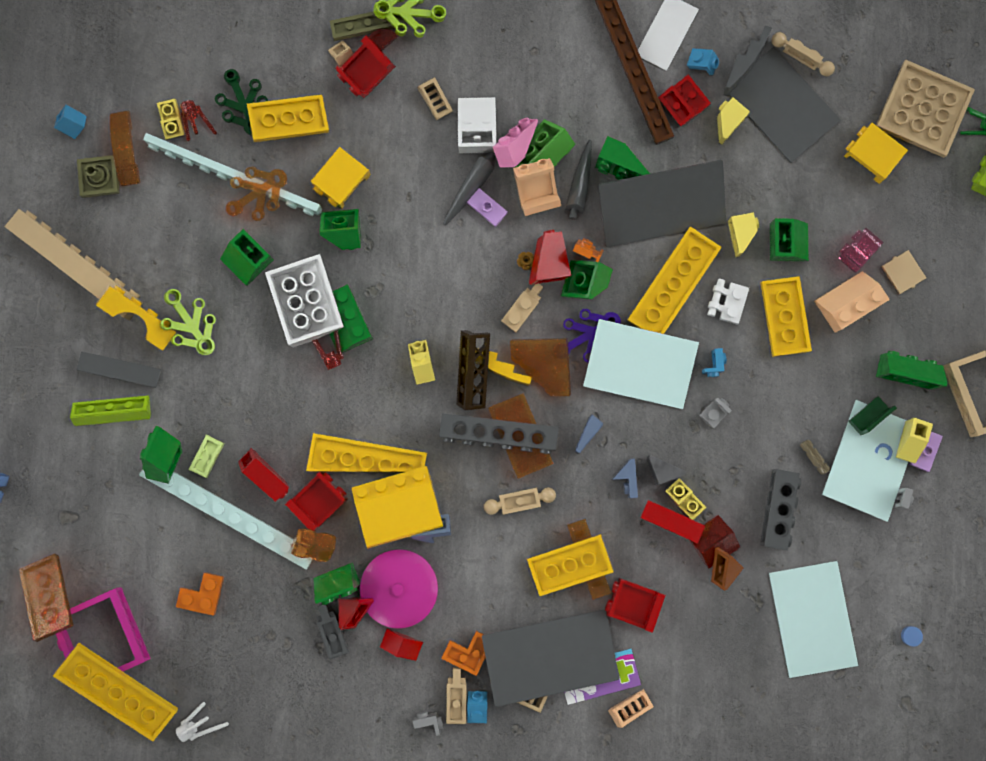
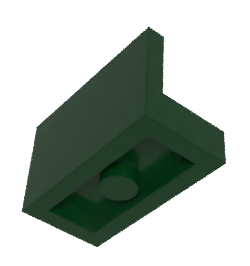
[848,396,897,435]

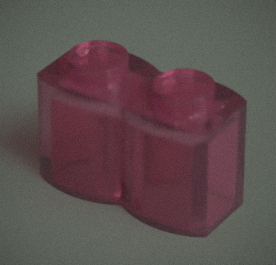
[838,228,884,273]

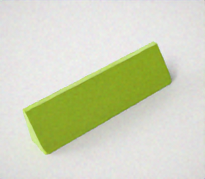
[70,395,151,426]

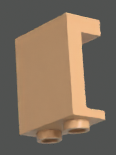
[513,158,561,216]

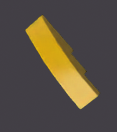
[475,348,532,386]

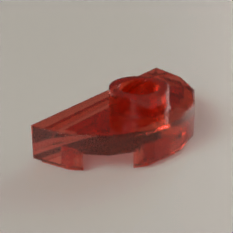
[369,29,398,51]

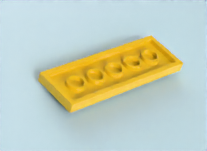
[627,226,722,334]
[53,643,178,741]

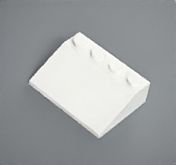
[265,254,344,348]

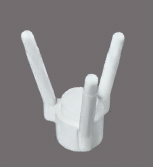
[176,702,229,742]

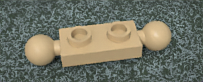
[771,32,835,76]
[484,487,556,515]

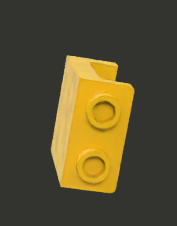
[844,123,908,184]
[311,147,371,209]

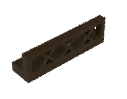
[456,330,490,410]

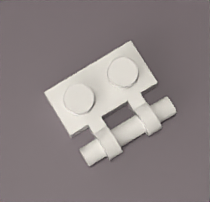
[707,279,749,325]

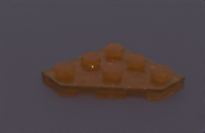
[510,338,571,396]

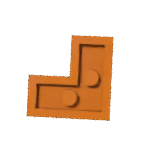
[176,572,224,616]
[441,631,485,676]

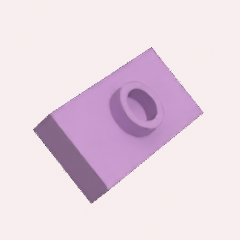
[467,188,508,227]
[909,432,943,472]

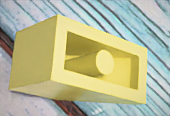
[717,97,750,144]
[728,212,759,257]

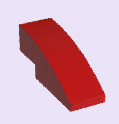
[640,500,706,544]

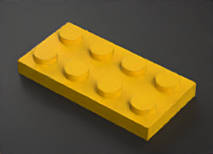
[247,94,329,142]
[760,276,812,357]
[527,534,614,596]

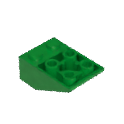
[595,136,650,180]
[314,562,360,605]

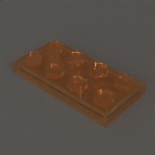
[488,393,553,479]
[19,553,74,642]

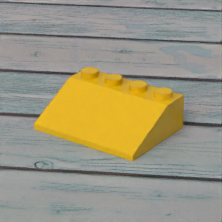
[352,466,443,549]

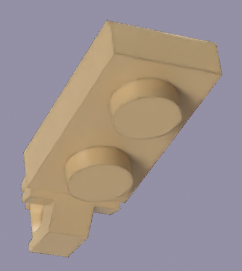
[501,283,543,333]
[446,667,467,724]

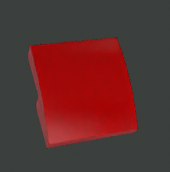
[658,74,711,127]

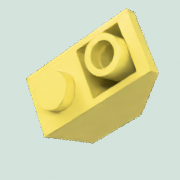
[408,340,435,385]
[896,418,933,463]

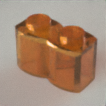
[291,529,336,562]

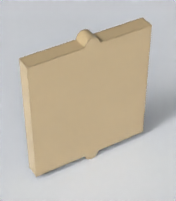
[881,250,926,294]

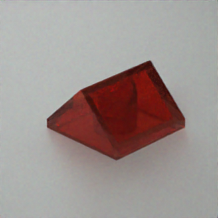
[689,515,740,569]

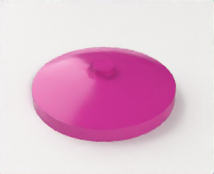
[360,549,438,628]

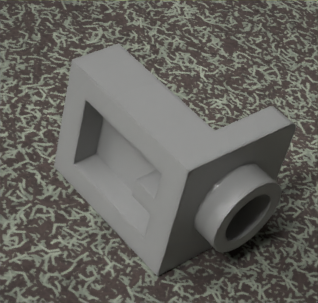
[699,398,732,428]

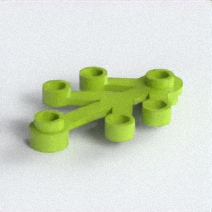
[373,0,446,38]
[160,289,216,356]

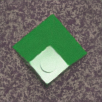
[319,209,361,250]
[561,260,613,300]

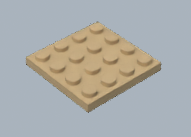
[876,60,975,158]

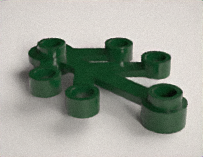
[215,69,268,136]

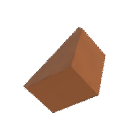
[711,547,744,591]

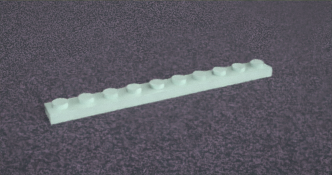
[143,133,322,216]
[139,470,317,570]

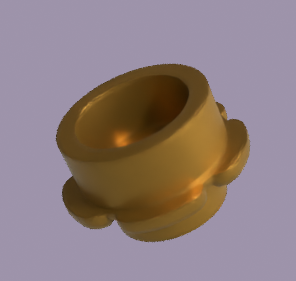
[517,252,534,270]

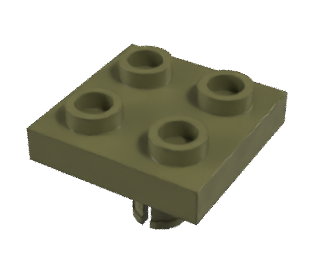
[77,155,120,198]

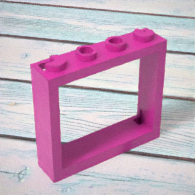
[49,587,151,671]

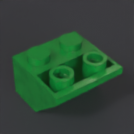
[770,218,809,261]
[220,229,274,286]
[140,426,182,484]

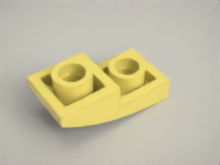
[157,99,184,140]
[665,478,707,520]

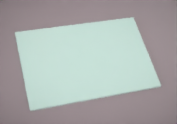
[583,319,699,409]
[822,400,908,522]
[769,561,858,678]

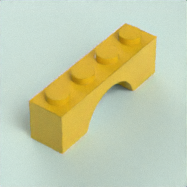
[96,285,176,351]

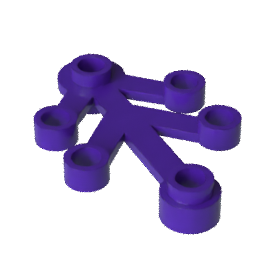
[554,309,621,363]

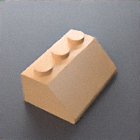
[814,271,890,333]

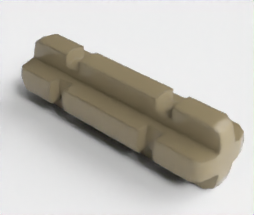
[800,439,830,475]

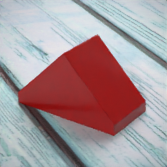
[339,597,374,630]
[380,628,423,661]

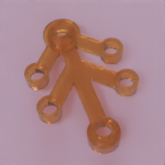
[226,166,287,221]

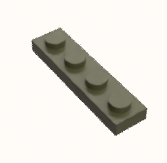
[330,6,407,41]

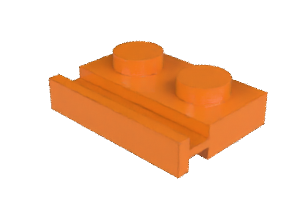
[573,238,604,262]

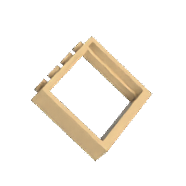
[943,350,986,437]

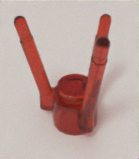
[180,100,217,141]
[312,330,344,370]

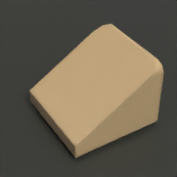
[328,40,353,67]

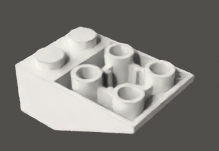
[458,97,496,153]

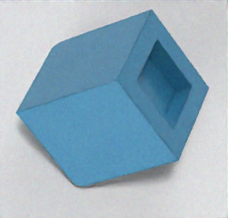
[54,105,86,139]

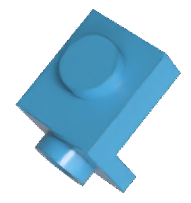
[687,48,719,75]
[702,348,727,377]
[467,691,487,723]

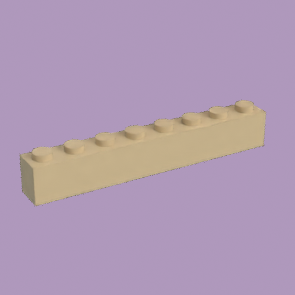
[4,209,143,320]

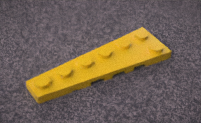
[306,433,427,472]

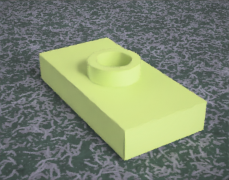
[188,435,225,478]

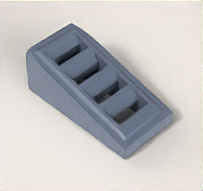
[575,414,603,454]

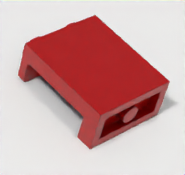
[335,36,396,98]
[285,472,348,532]
[605,578,666,633]

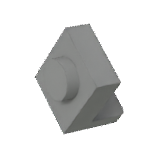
[893,488,914,511]
[413,711,444,736]

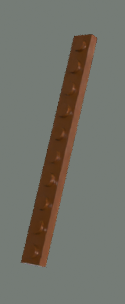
[595,0,674,145]

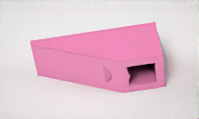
[493,118,538,168]

